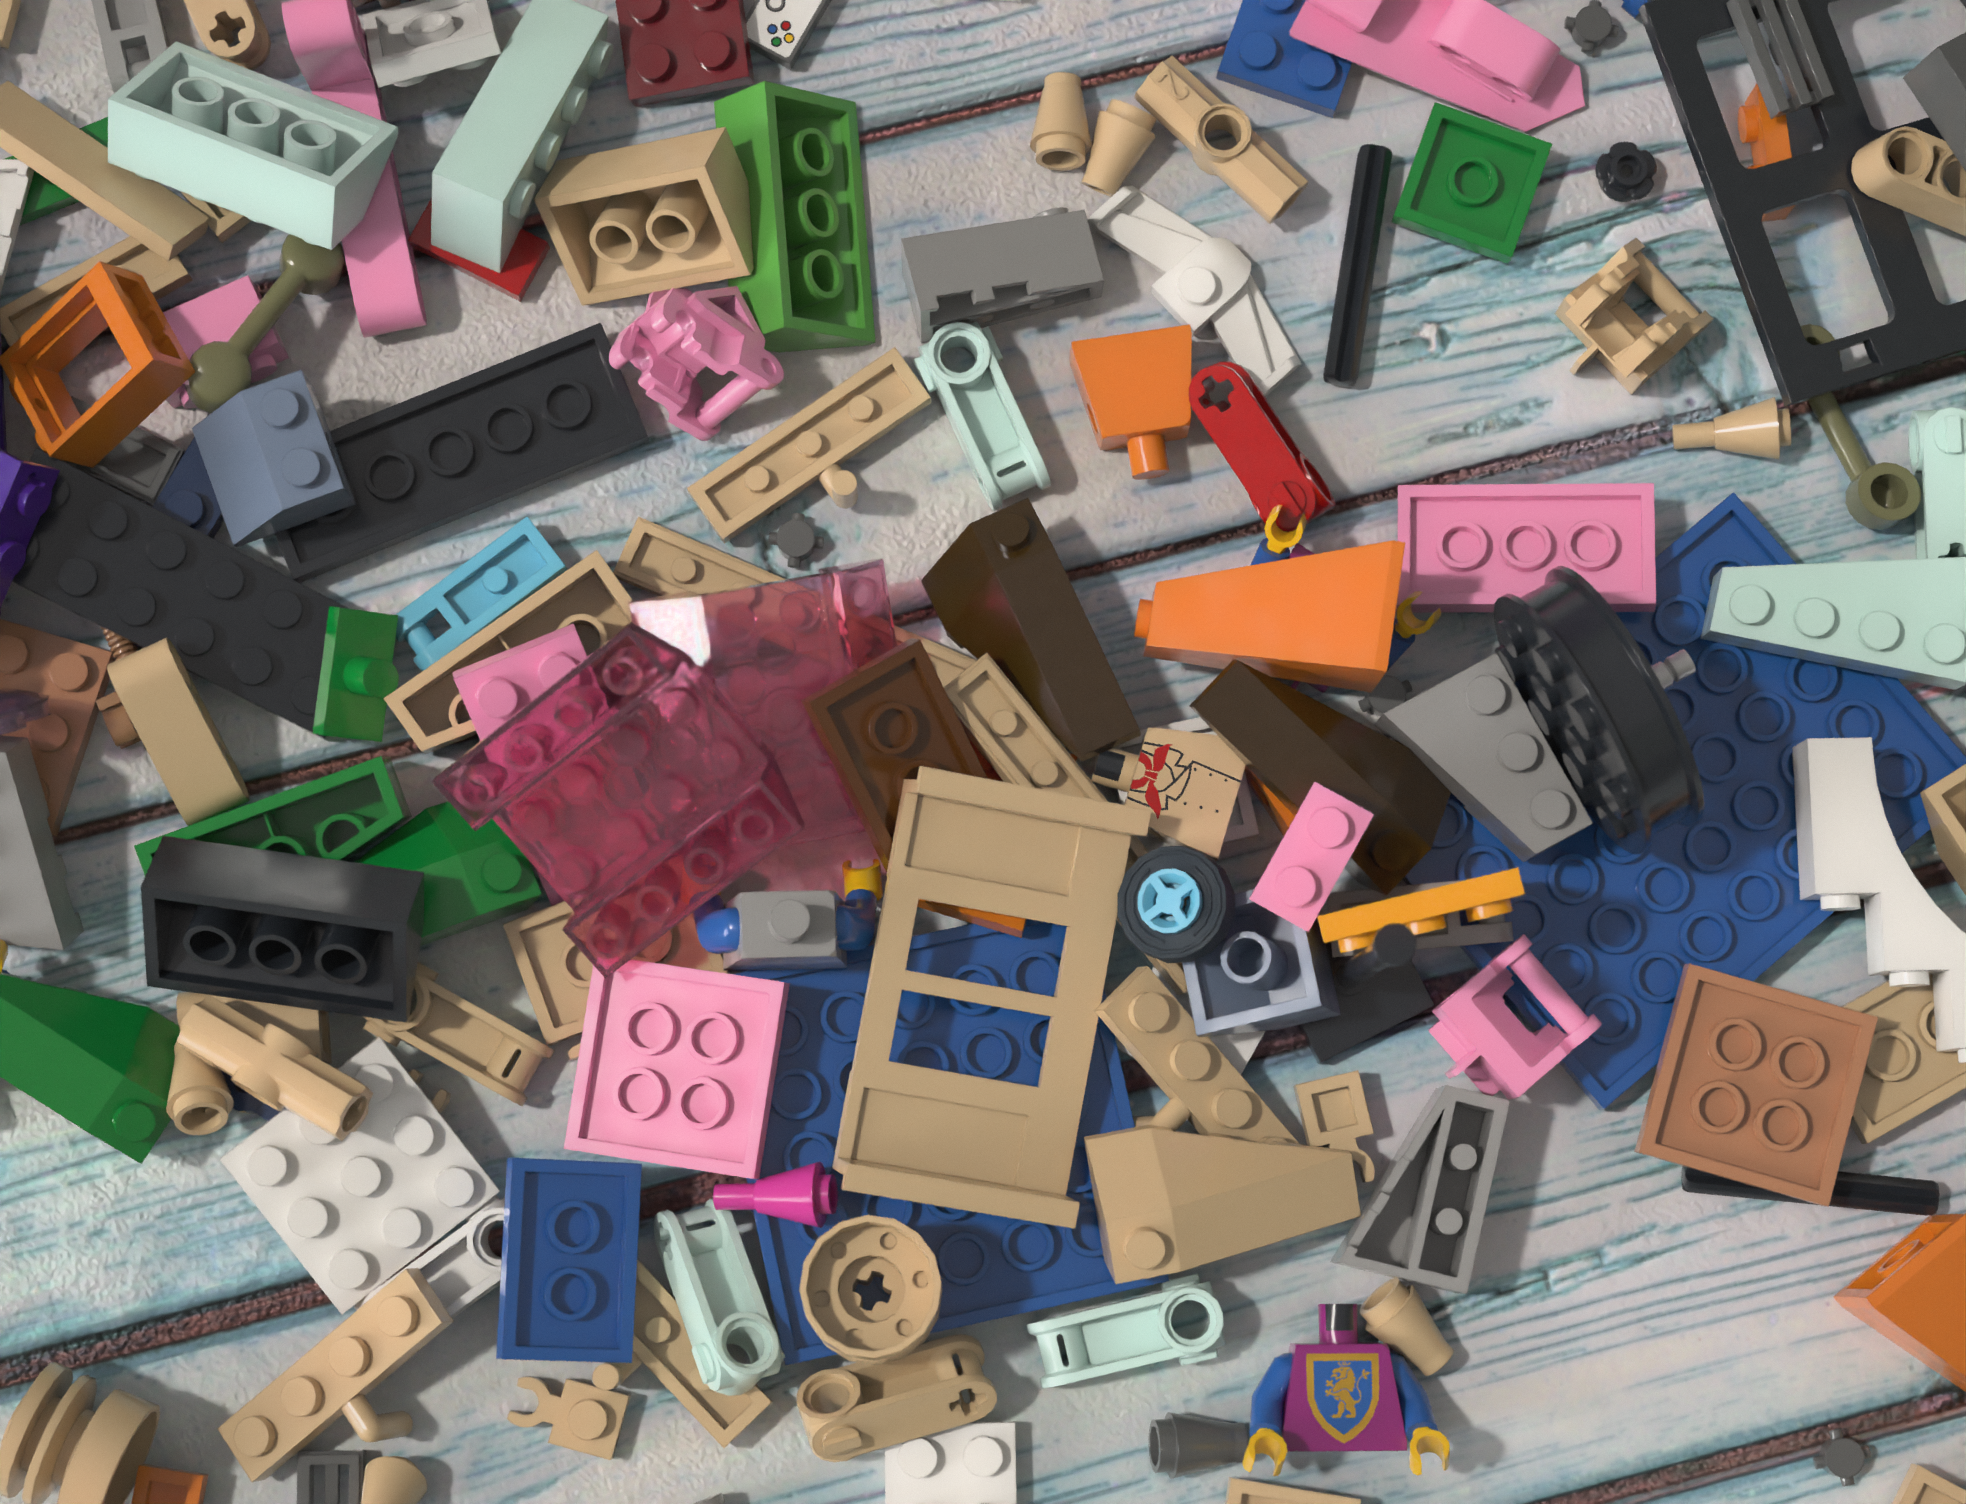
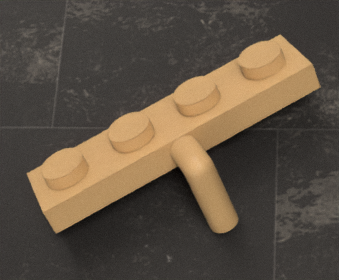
[687,347,931,544]
[1094,966,1299,1144]
[592,1258,773,1448]
[217,1268,454,1482]

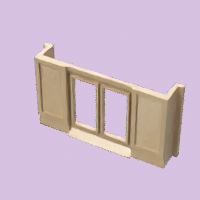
[832,766,1151,1229]

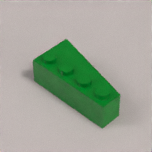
[134,756,412,875]

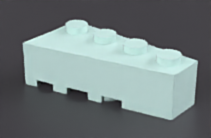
[431,0,613,273]
[1701,557,1966,690]

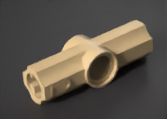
[1134,56,1308,224]
[176,995,373,1141]

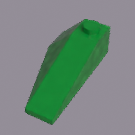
[355,789,541,946]
[0,972,180,1164]

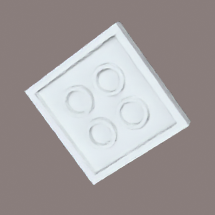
[220,1036,500,1315]

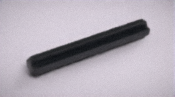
[1323,144,1392,387]
[1681,1166,1940,1216]

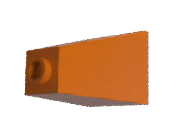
[1134,540,1406,693]
[1833,1213,1966,1392]

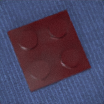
[615,0,755,107]

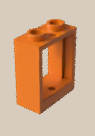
[0,261,195,468]

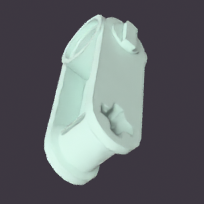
[913,322,1051,511]
[1908,407,1966,559]
[654,1198,785,1396]
[1027,1273,1226,1389]

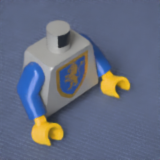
[682,859,883,971]

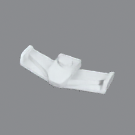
[1088,186,1302,397]

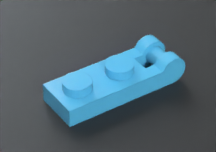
[396,517,567,672]

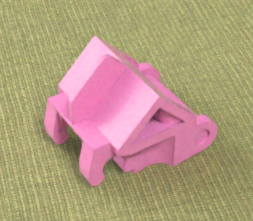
[609,286,784,441]
[1428,934,1602,1100]

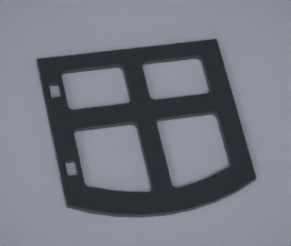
[1638,0,1966,407]

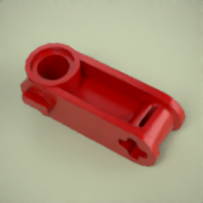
[1188,361,1335,532]

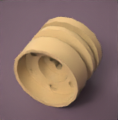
[799,1215,942,1365]
[0,1362,160,1504]

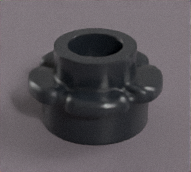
[1595,142,1657,202]

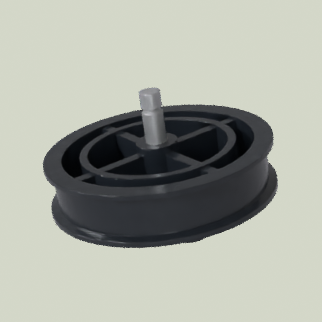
[1494,566,1704,855]

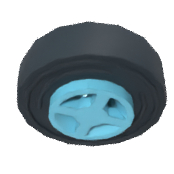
[1118,845,1235,963]

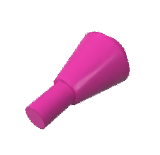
[713,1162,838,1228]

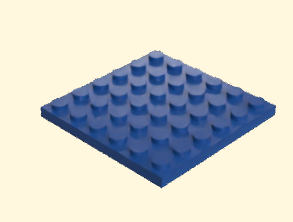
[732,919,1169,1366]

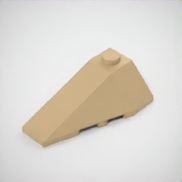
[1084,1125,1361,1284]

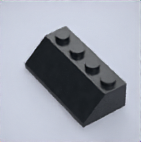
[141,836,424,1023]

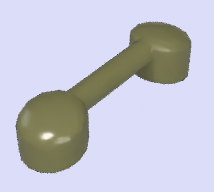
[185,234,345,413]
[1800,324,1921,530]

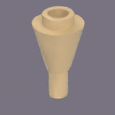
[1672,397,1791,460]
[361,1456,427,1504]

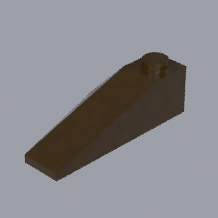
[921,498,1141,762]
[1189,659,1451,895]

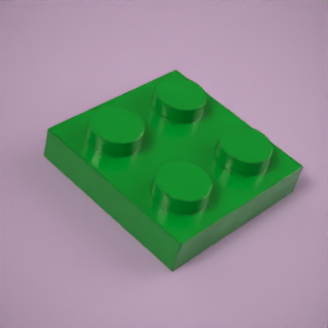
[1391,102,1552,264]

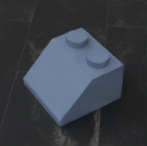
[192,370,356,548]
[1182,889,1341,1037]

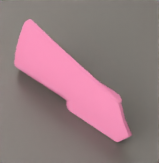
[1289,0,1585,132]

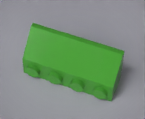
[714,81,876,352]

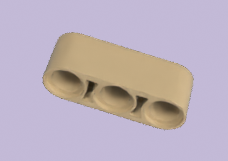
[1851,126,1966,236]
[107,637,250,826]

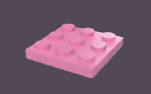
[564,954,790,1179]

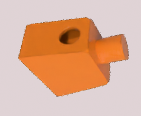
[1069,324,1192,480]

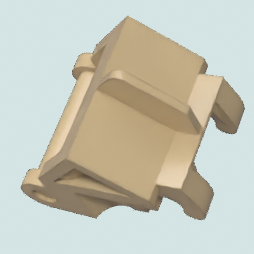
[1555,238,1714,395]

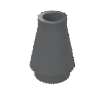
[1148,1412,1248,1479]

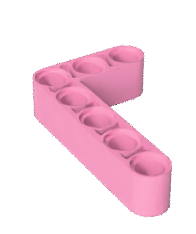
[282,0,427,338]

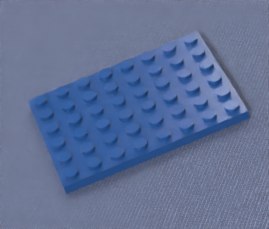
[1402,492,1966,1110]

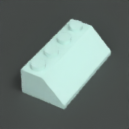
[108,41,398,250]

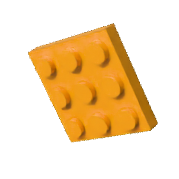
[1317,868,1525,953]

